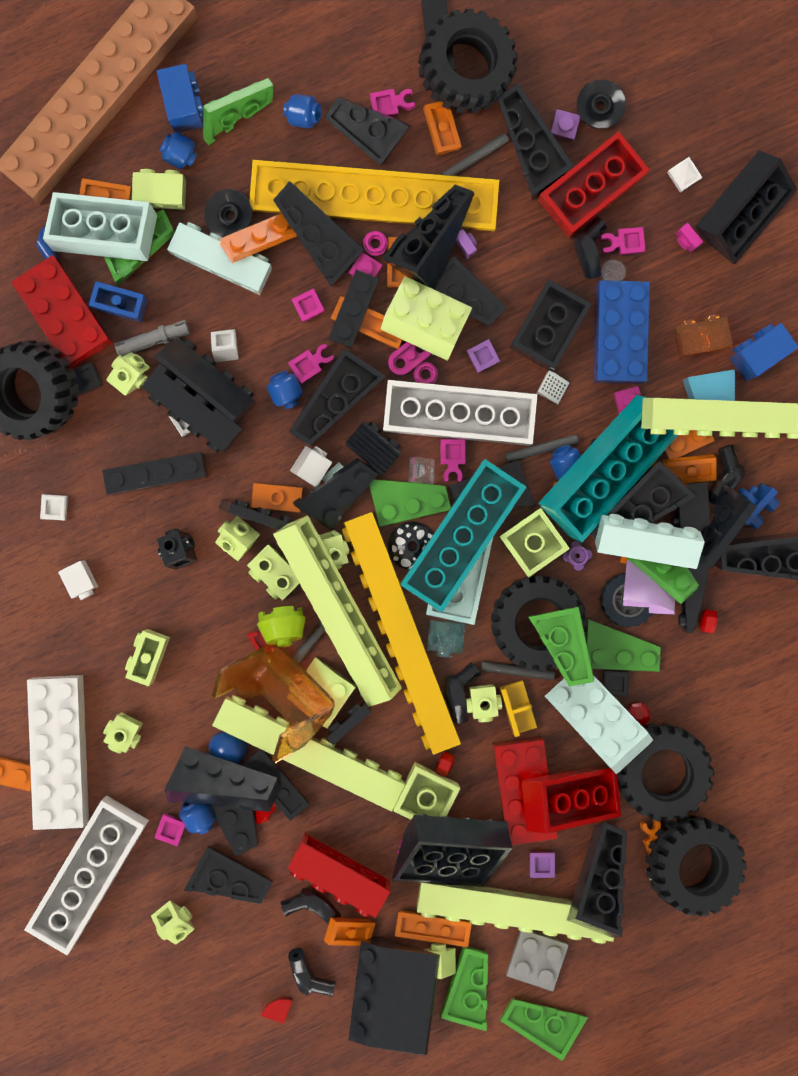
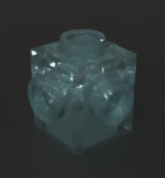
[427,620,465,658]

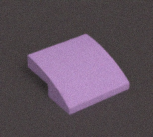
[623,560,675,614]

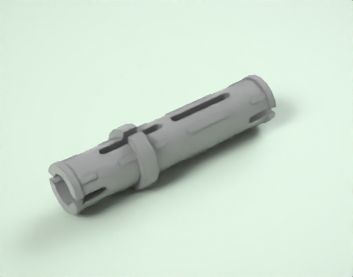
[114,320,190,356]

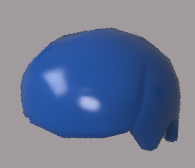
[208,731,248,764]

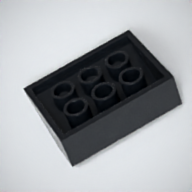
[392,814,513,887]
[348,936,440,1055]

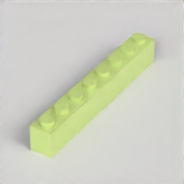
[641,398,798,439]
[273,515,402,707]
[212,695,405,812]
[417,883,614,944]

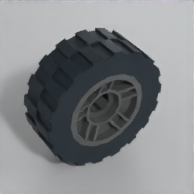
[600,572,653,627]

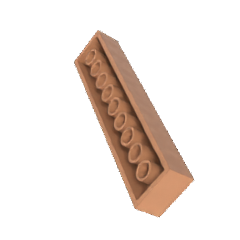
[0,0,198,205]

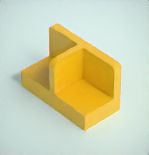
[499,680,537,737]

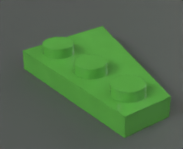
[203,78,273,146]
[104,209,175,286]
[370,479,451,527]
[626,557,699,604]
[529,606,594,687]
[586,619,661,672]
[439,946,488,1031]
[499,998,588,1061]

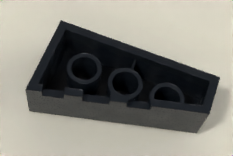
[141,364,244,453]
[567,822,627,938]

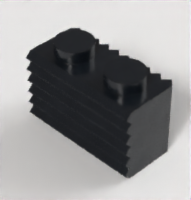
[345,421,402,477]

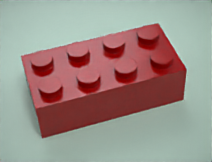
[538,131,650,239]
[11,255,113,369]
[492,736,558,845]
[522,766,621,834]
[287,833,390,918]

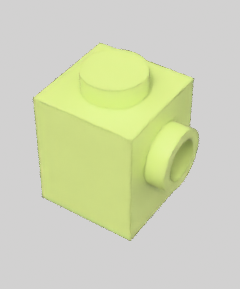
[424,943,456,979]

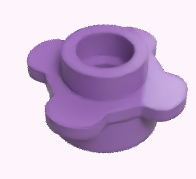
[563,541,592,570]

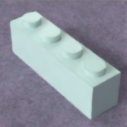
[167,222,272,295]
[595,514,704,569]

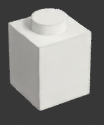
[290,446,332,486]
[58,560,98,600]

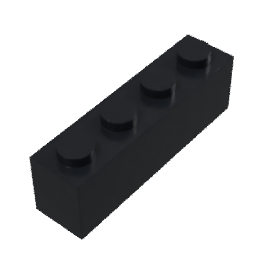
[102,452,209,495]

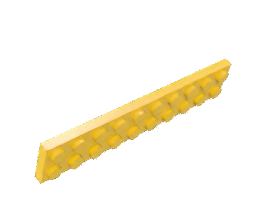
[249,160,499,231]

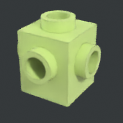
[106,352,151,396]
[215,516,260,561]
[319,530,349,570]
[466,684,502,722]
[103,712,143,754]
[151,901,195,945]

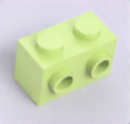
[132,169,186,210]
[247,544,300,600]
[125,629,170,686]

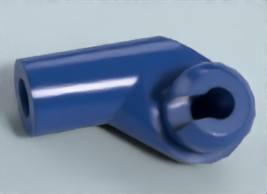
[36,226,59,259]

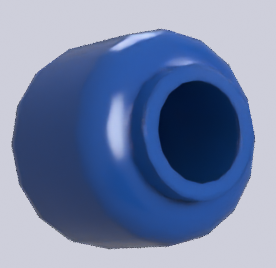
[283,94,322,129]
[159,132,198,170]
[267,370,303,409]
[550,445,581,480]
[179,802,216,834]

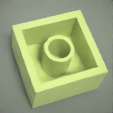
[500,508,570,577]
[393,762,460,820]

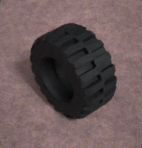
[418,9,518,114]
[0,340,79,440]
[491,575,588,671]
[617,723,714,822]
[645,815,747,917]

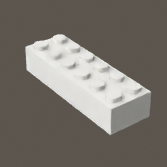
[383,380,537,446]
[27,675,89,830]
[24,796,149,955]

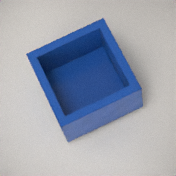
[156,64,203,133]
[729,323,798,382]

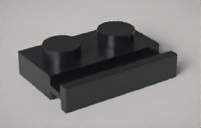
[327,701,371,745]

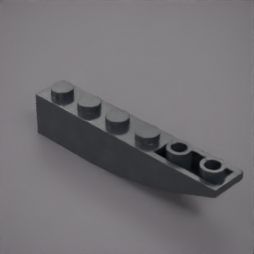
[671,483,710,633]

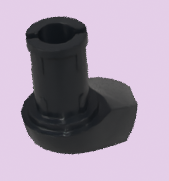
[573,217,608,279]
[708,444,745,505]
[445,662,481,724]
[280,887,342,925]
[288,948,336,997]

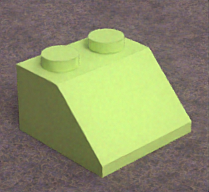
[288,657,356,728]

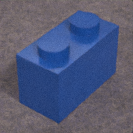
[89,281,149,323]

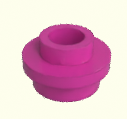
[363,231,388,256]
[414,362,438,384]

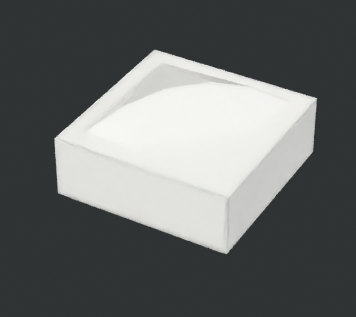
[667,157,702,193]

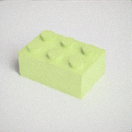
[380,276,472,361]

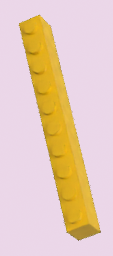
[342,512,461,755]

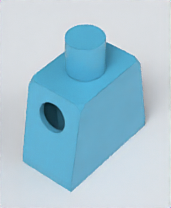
[683,370,735,401]

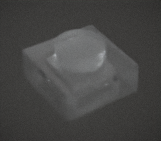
[409,457,435,484]

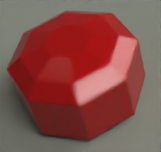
[699,609,718,634]
[626,702,651,726]
[435,750,455,776]

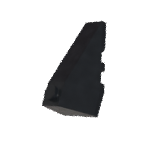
[383,185,474,288]

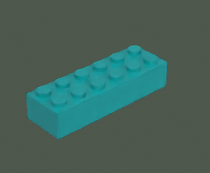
[538,395,678,542]
[400,459,526,613]

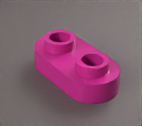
[388,342,431,376]

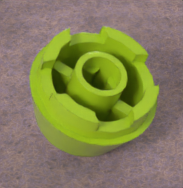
[257,606,306,647]

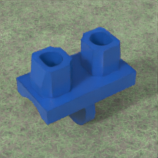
[738,483,780,529]

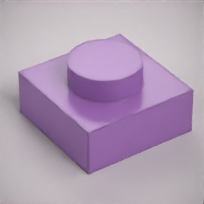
[551,109,580,142]
[455,229,477,259]
[466,339,500,373]
[529,851,555,878]

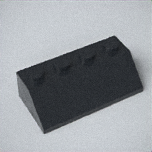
[696,151,798,264]
[155,337,256,425]

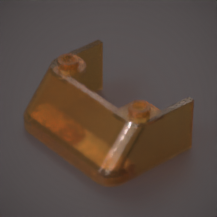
[212,644,335,763]

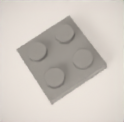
[506,931,569,991]

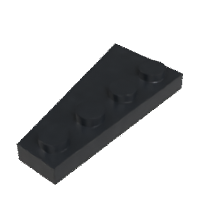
[273,181,364,286]

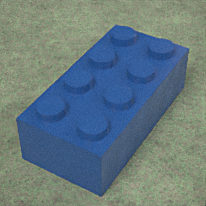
[593,280,650,385]

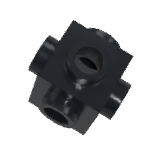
[157,529,198,570]

